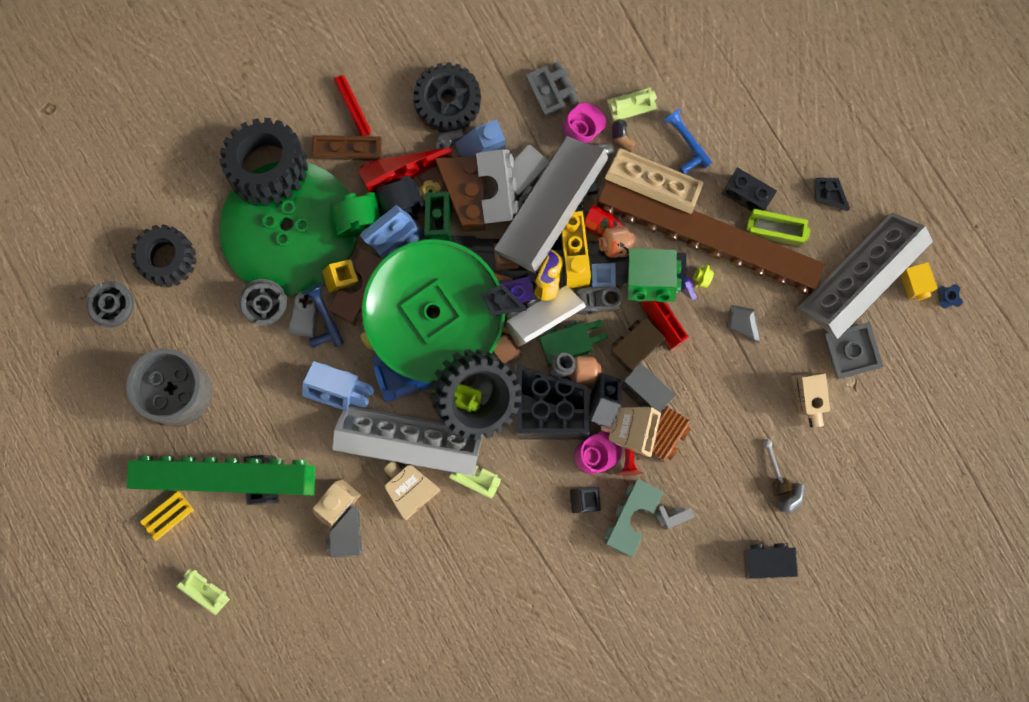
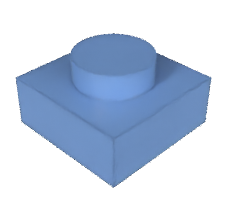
[591,263,616,287]

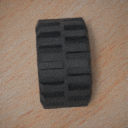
[131,224,196,287]

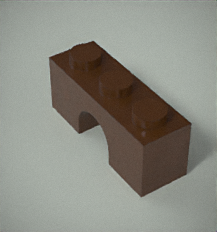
[328,249,383,326]

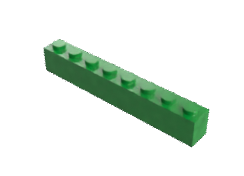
[127,456,315,495]

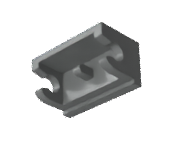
[621,363,676,412]

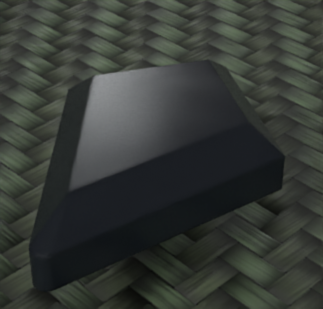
[815,178,850,211]
[481,284,527,316]

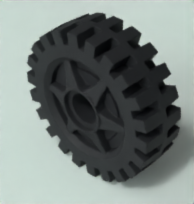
[413,62,481,132]

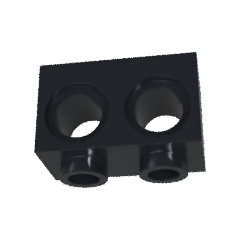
[721,167,777,212]

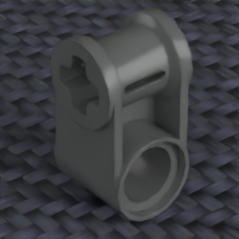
[577,287,622,315]
[289,292,318,338]

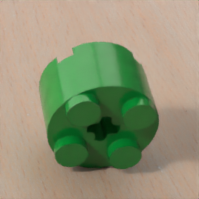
[330,192,381,238]

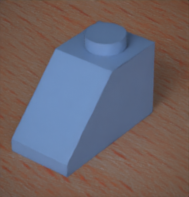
[455,119,506,157]

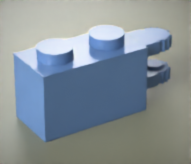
[302,361,374,411]

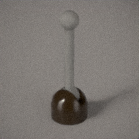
[763,439,793,496]

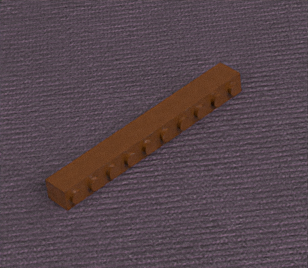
[597,180,825,294]

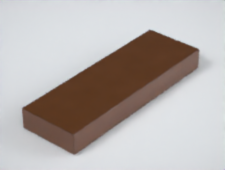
[312,135,382,161]

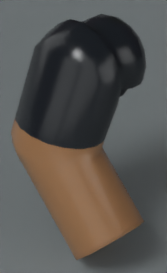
[612,119,637,152]

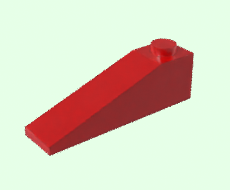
[357,147,453,193]

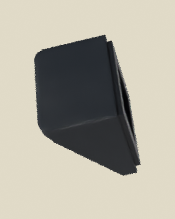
[570,487,601,513]

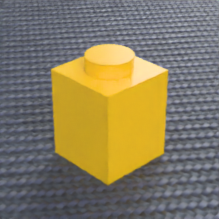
[322,259,358,293]
[900,262,938,301]

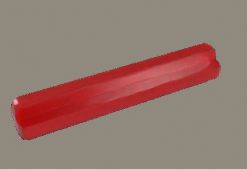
[334,75,372,136]

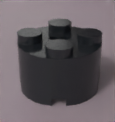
[375,176,425,220]

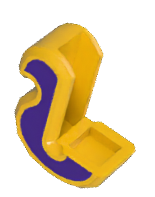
[523,249,563,301]

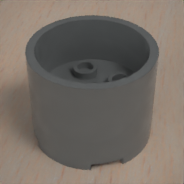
[127,349,213,427]

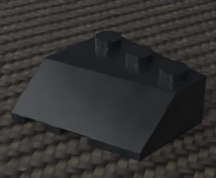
[517,364,589,440]

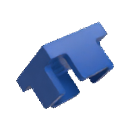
[371,356,431,403]

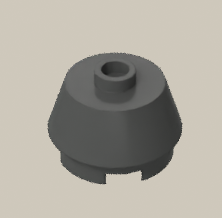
[239,279,287,325]
[87,281,134,328]

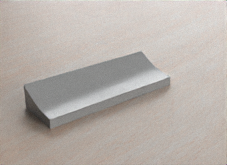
[494,136,608,273]
[798,212,933,339]
[333,406,483,476]

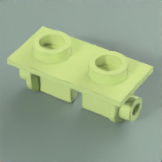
[607,88,657,121]
[449,465,501,499]
[177,569,230,615]

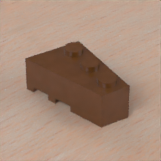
[435,156,486,232]

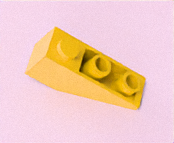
[561,211,591,288]

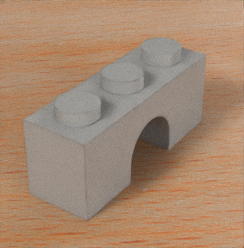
[476,149,520,223]

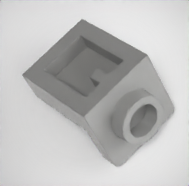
[655,505,695,530]

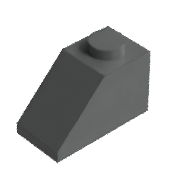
[326,507,362,558]

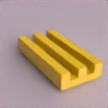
[140,491,194,540]

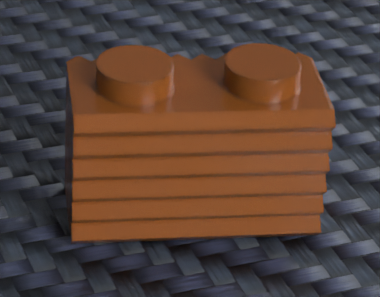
[652,406,691,462]

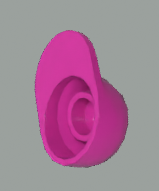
[562,103,606,144]
[574,431,622,475]

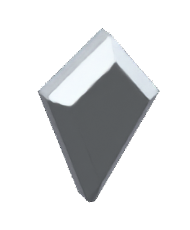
[728,305,761,343]

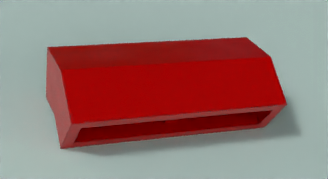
[638,301,689,351]

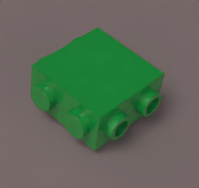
[628,248,681,302]

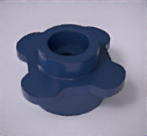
[937,284,963,309]

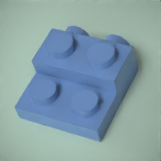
[360,205,425,259]

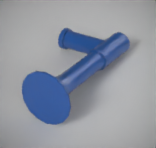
[662,108,713,175]

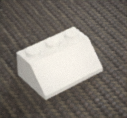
[504,285,586,347]

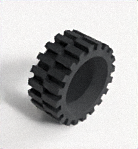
[219,118,308,206]
[430,349,521,440]

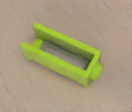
[746,209,810,247]

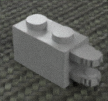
[491,144,550,201]

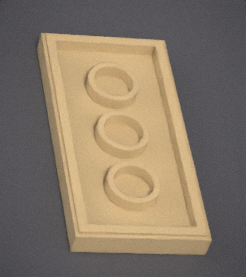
[605,148,704,214]

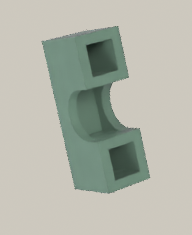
[604,479,663,557]

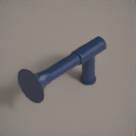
[301,282,344,348]

